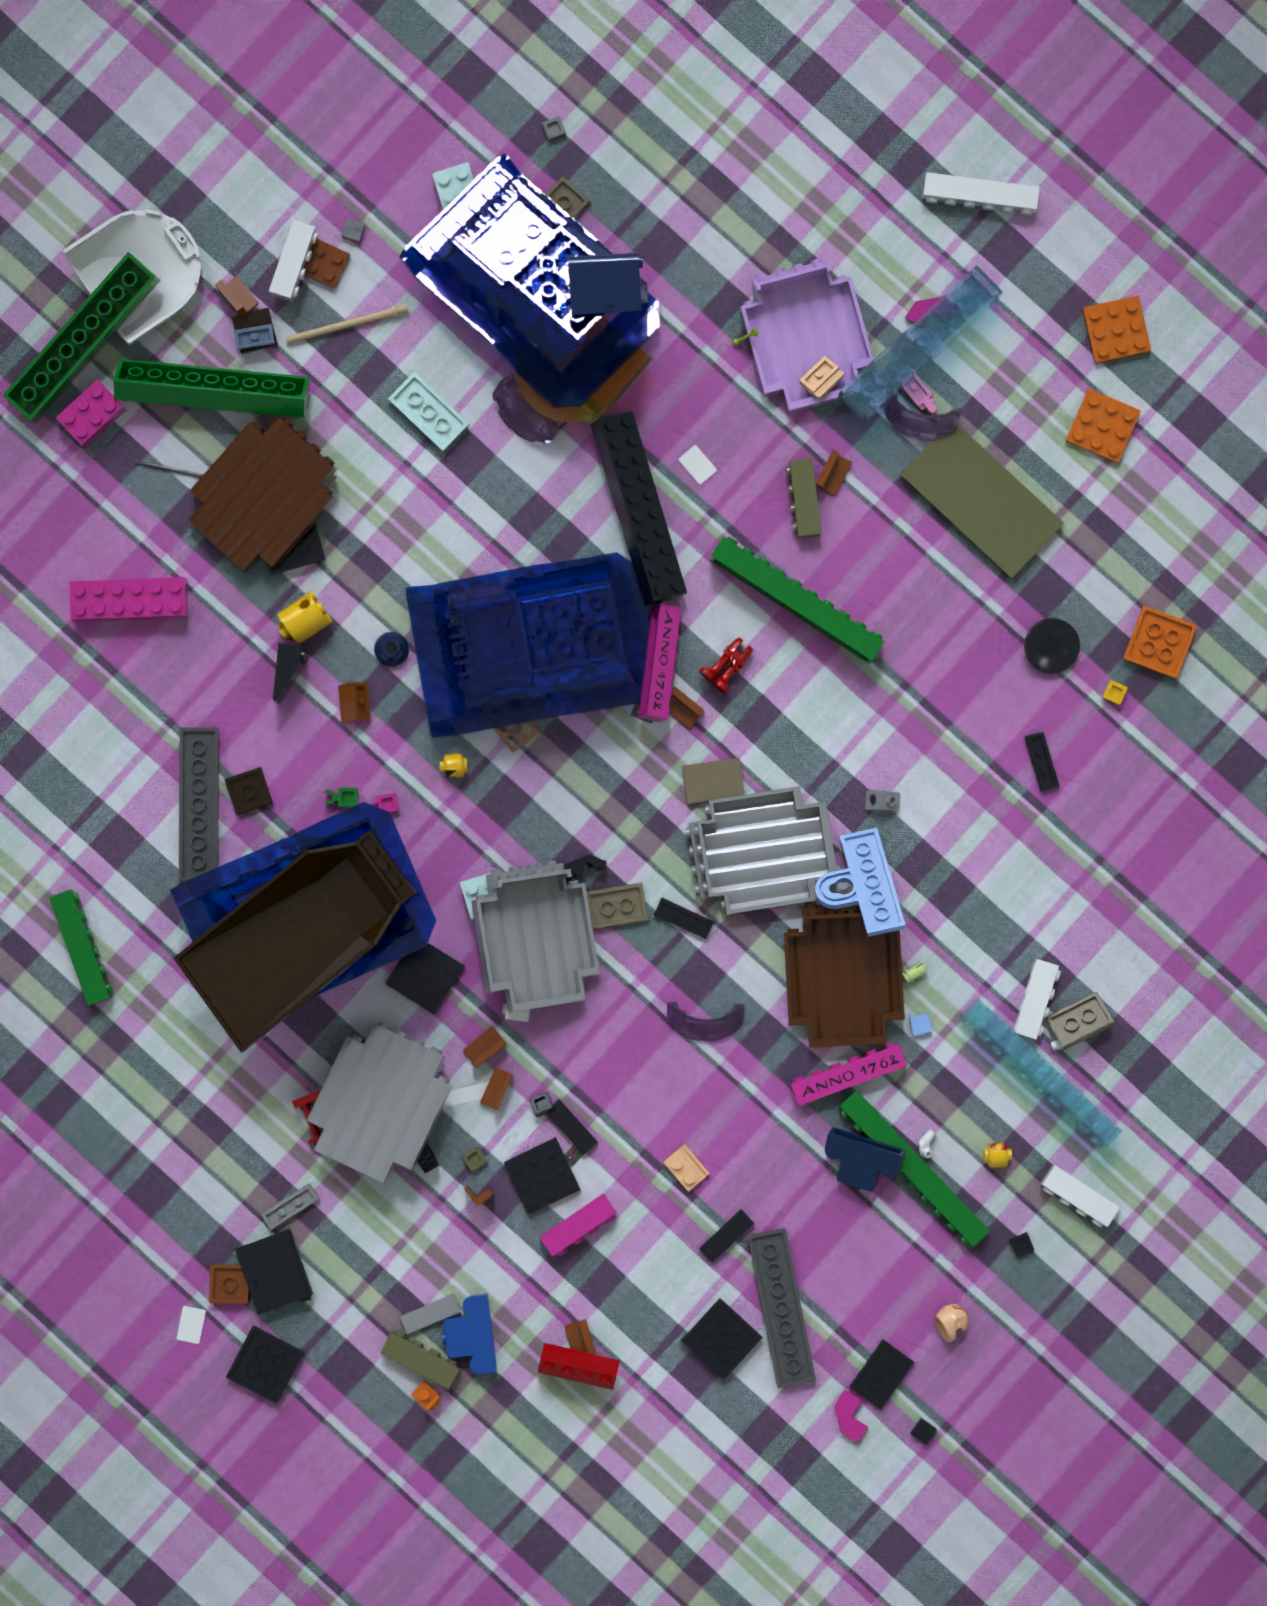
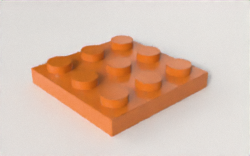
[1082,295,1151,364]
[1065,388,1141,464]
[1123,605,1197,679]

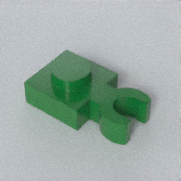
[325,787,358,807]

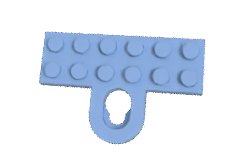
[815,828,906,937]

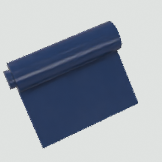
[568,252,643,315]

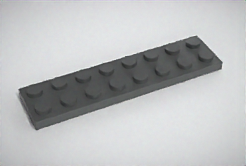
[179,728,219,881]
[747,1228,816,1388]

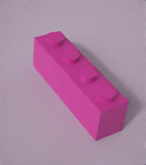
[540,1193,617,1257]

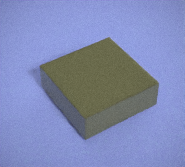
[461,1146,488,1173]

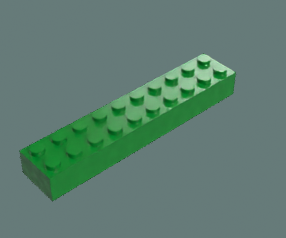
[2,252,161,423]
[113,358,310,418]
[710,537,885,664]

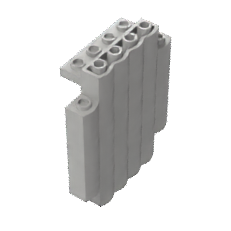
[686,786,837,915]
[471,860,600,1013]
[307,1022,453,1184]

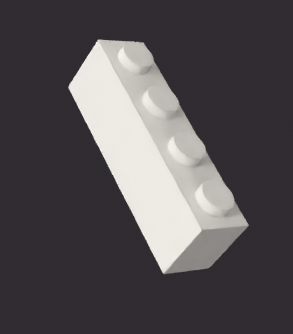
[269,219,318,302]
[1012,959,1061,1040]
[1041,1165,1120,1228]

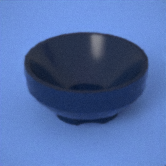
[374,632,409,667]

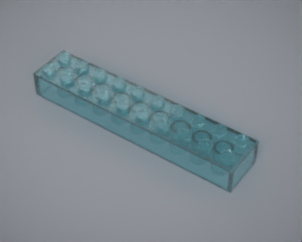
[838,265,1003,423]
[960,999,1123,1148]

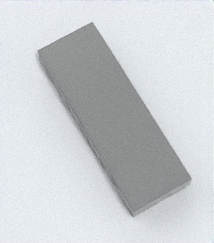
[260,1183,320,1231]
[400,1294,461,1334]

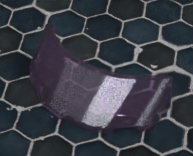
[492,373,569,444]
[883,389,962,441]
[667,1002,745,1042]

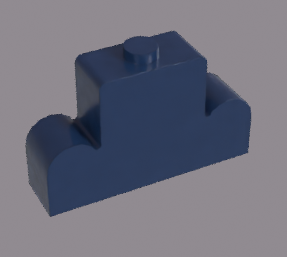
[824,1127,906,1192]

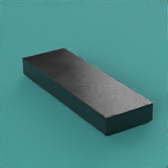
[1024,731,1060,792]
[654,898,714,939]
[547,1099,598,1155]
[699,1209,754,1263]

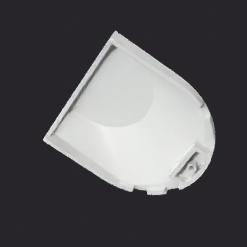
[63,209,201,346]

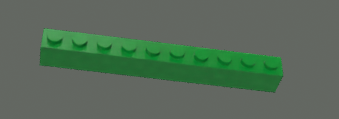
[839,1090,990,1247]

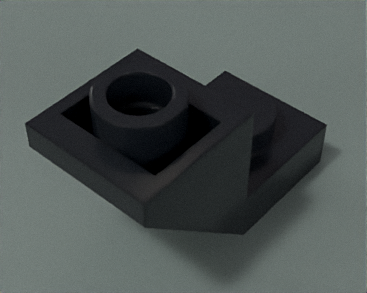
[564,854,607,878]

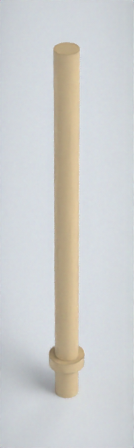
[286,304,409,344]

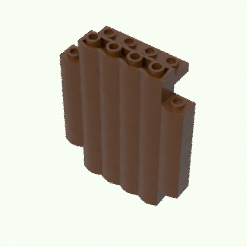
[189,417,338,572]
[783,905,905,1048]

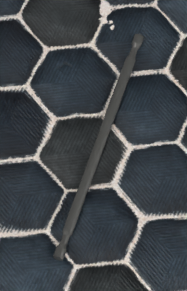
[135,460,204,477]

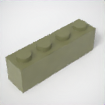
[786,458,821,539]
[380,1330,460,1390]

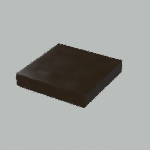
[232,308,278,355]
[224,767,273,816]

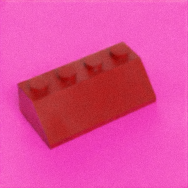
[538,1343,620,1390]

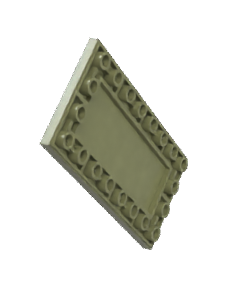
[900,419,1064,579]

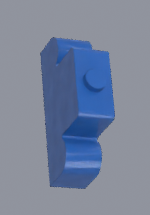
[441,1293,497,1374]

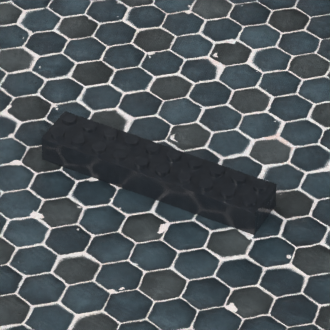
[590,411,687,606]

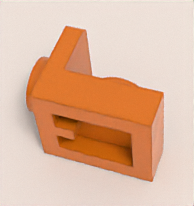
[411,1380,441,1411]

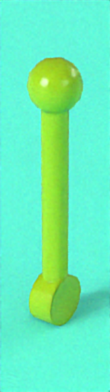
[733,329,758,346]

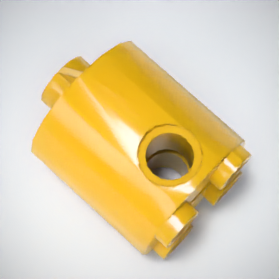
[277,590,333,645]

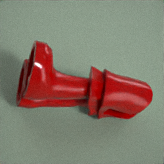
[699,637,754,694]

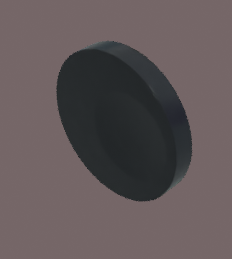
[1024,618,1080,674]

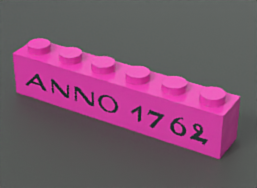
[638,603,682,722]
[790,1042,907,1106]

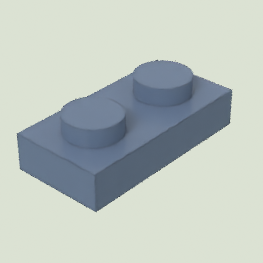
[234,324,275,350]

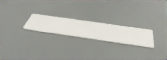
[443,1081,507,1108]

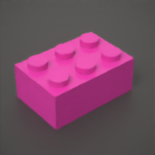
[56,379,126,449]

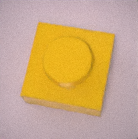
[1102,680,1128,705]

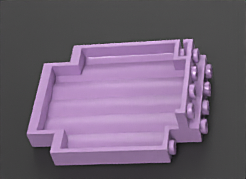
[740,258,875,413]

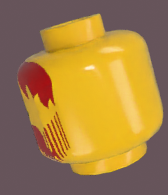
[984,1143,1012,1168]

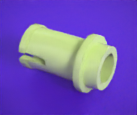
[902,962,927,983]

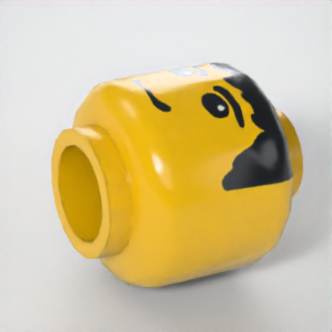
[439,753,467,779]

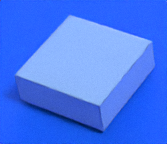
[909,1013,932,1036]

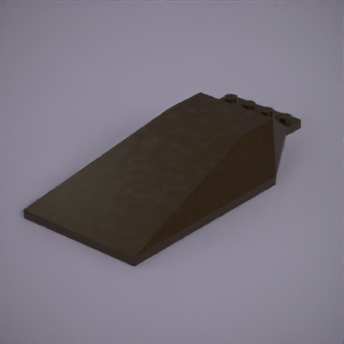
[173,830,417,1053]

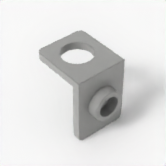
[865,790,900,812]

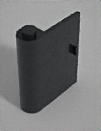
[235,1229,314,1315]

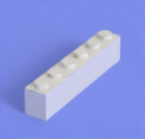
[922,172,1040,215]

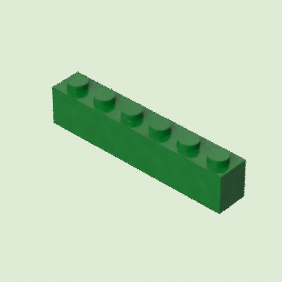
[49,889,113,1006]

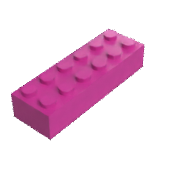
[69,577,188,622]

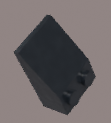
[273,643,308,704]

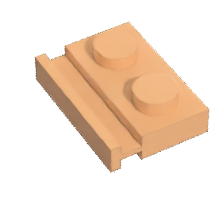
[799,356,845,400]
[664,1144,710,1192]

